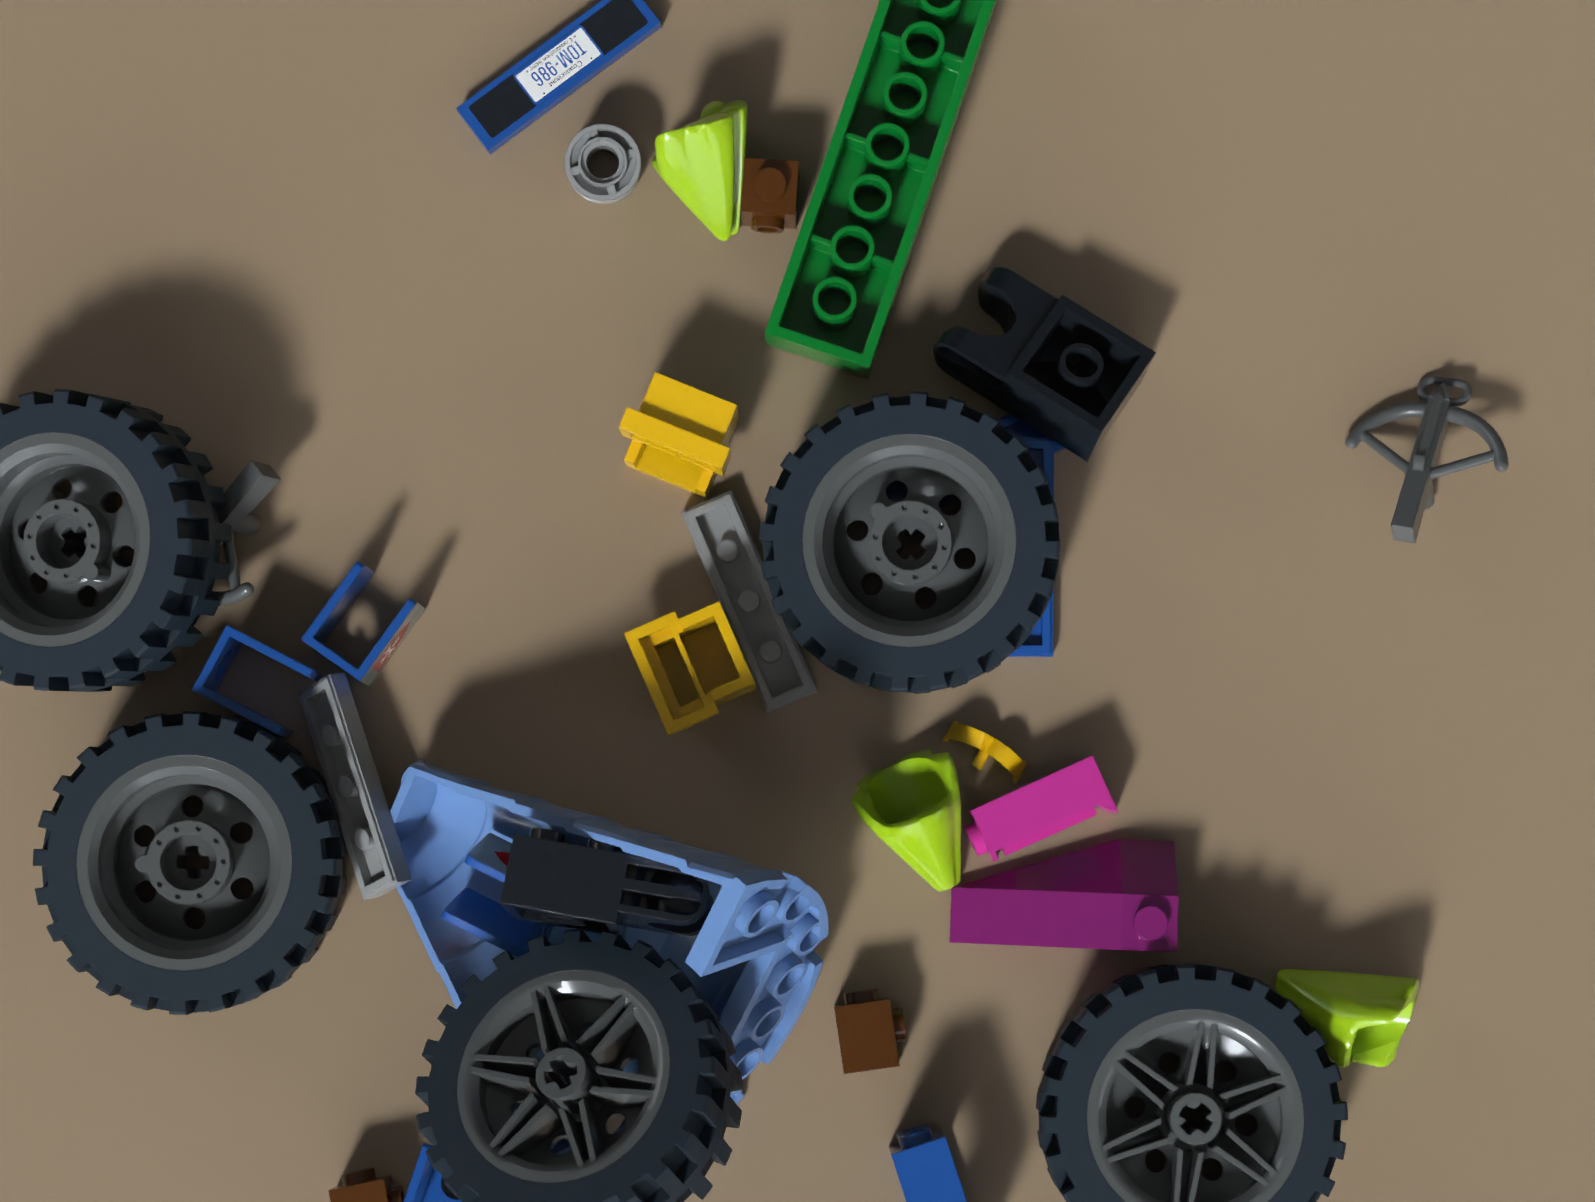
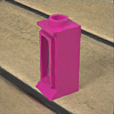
[964,755,1119,862]

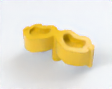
[941,721,1027,785]

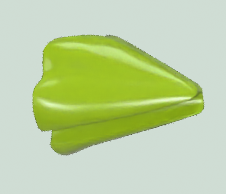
[652,100,748,241]
[850,749,961,892]
[1275,969,1419,1068]

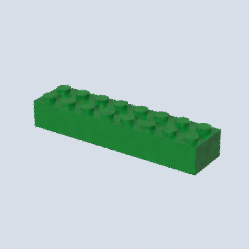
[765,0,998,379]

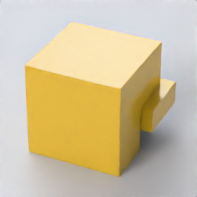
[619,372,740,498]
[624,601,757,736]

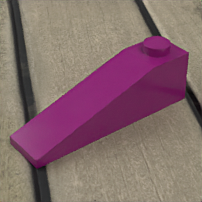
[949,839,1179,952]

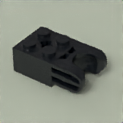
[933,267,1156,462]
[500,828,714,938]

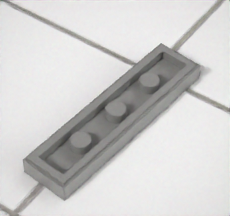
[681,491,817,714]
[298,672,412,900]

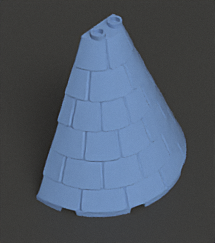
[390,760,829,1155]

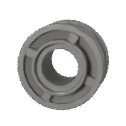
[565,124,642,204]

